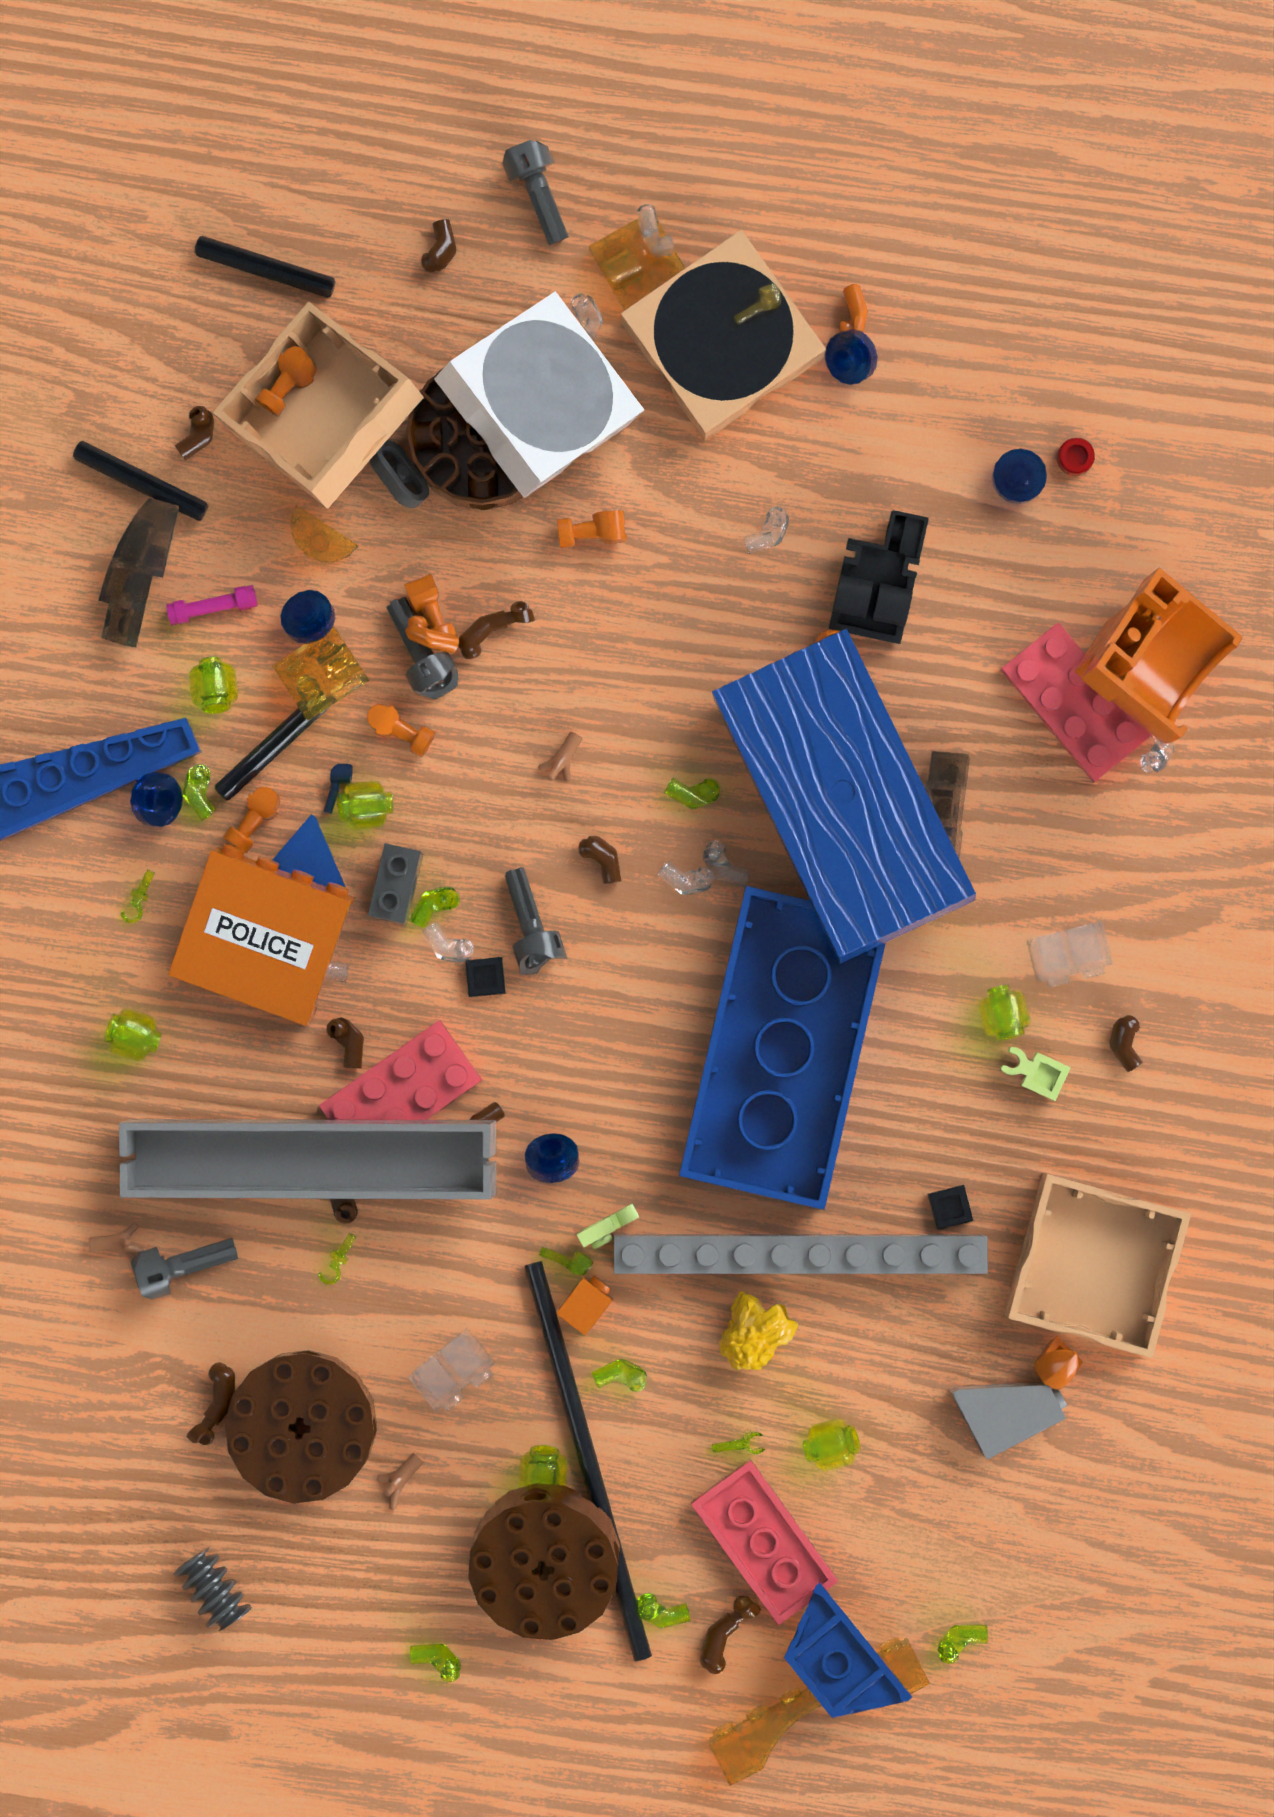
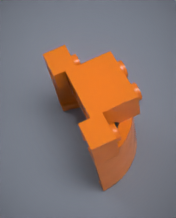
[1074,568,1242,744]

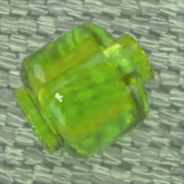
[188,657,238,714]
[337,780,393,830]
[978,985,1031,1041]
[104,1008,162,1061]
[803,1419,860,1471]
[518,1445,568,1488]

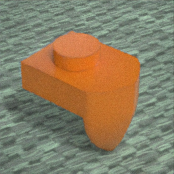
[1034,1336,1083,1390]

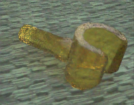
[734,284,782,325]

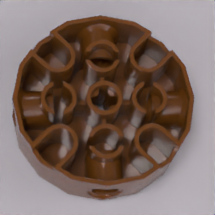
[406,368,523,510]
[225,1350,377,1504]
[468,1483,620,1640]

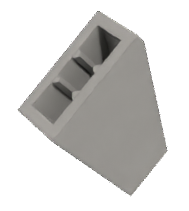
[949,1382,1067,1460]

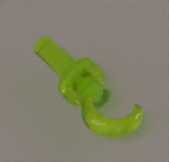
[121,869,155,923]
[319,1233,357,1285]

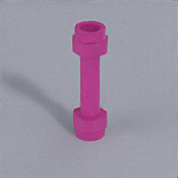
[166,585,258,626]

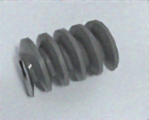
[173,1547,252,1631]

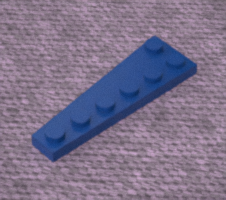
[0,718,202,841]

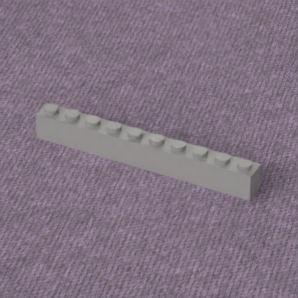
[614,1234,988,1274]

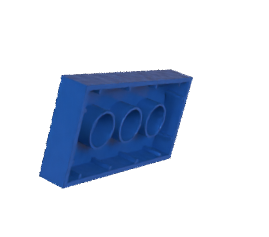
[712,628,976,964]
[679,886,886,1210]

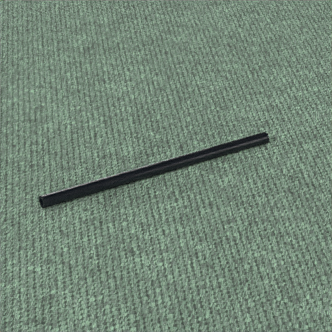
[524,1261,652,1661]

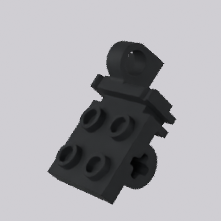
[829,510,929,644]

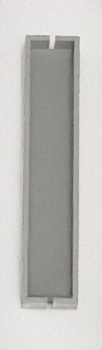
[119,1119,496,1199]

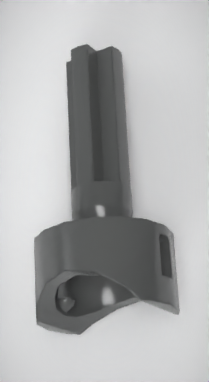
[502,140,569,245]
[386,597,458,699]
[505,867,568,975]
[131,1238,238,1300]

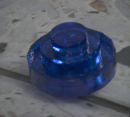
[825,329,878,385]
[992,448,1047,504]
[280,590,336,644]
[130,772,183,827]
[525,1133,580,1183]

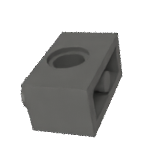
[368,843,424,925]

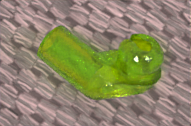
[664,778,720,809]
[637,1593,691,1628]
[410,1644,461,1682]

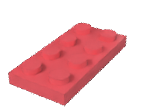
[1001,622,1152,783]
[319,1020,482,1120]
[691,1459,839,1626]

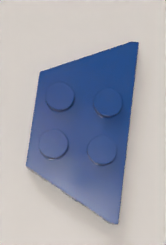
[273,814,346,887]
[784,1582,913,1718]

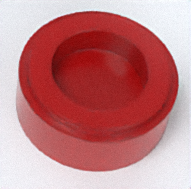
[1057,438,1095,476]

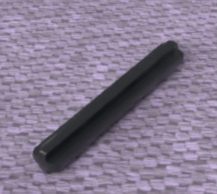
[194,236,336,298]
[73,441,208,521]
[215,690,332,800]

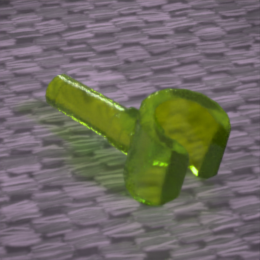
[539,1247,593,1275]
[712,1431,765,1455]

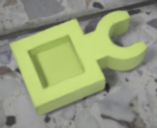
[999,1047,1071,1101]
[577,1203,639,1250]

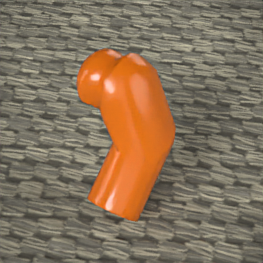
[839,284,868,341]
[405,616,459,654]

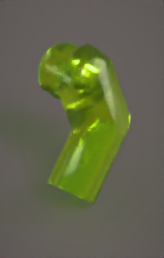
[183,764,216,821]
[409,886,460,929]
[591,1359,647,1392]
[937,1625,988,1664]

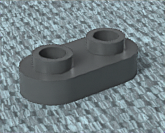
[369,440,429,508]

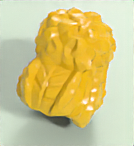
[719,1291,798,1370]

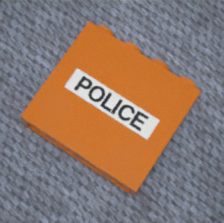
[168,844,356,1026]

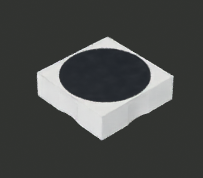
[434,291,644,498]

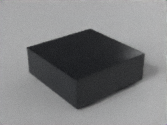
[465,957,506,997]
[927,1185,973,1230]

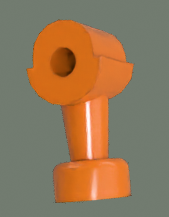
[255,346,317,417]
[557,510,627,548]
[404,573,457,635]
[367,704,436,757]
[223,787,280,854]

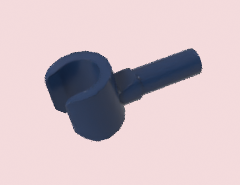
[323,764,353,814]

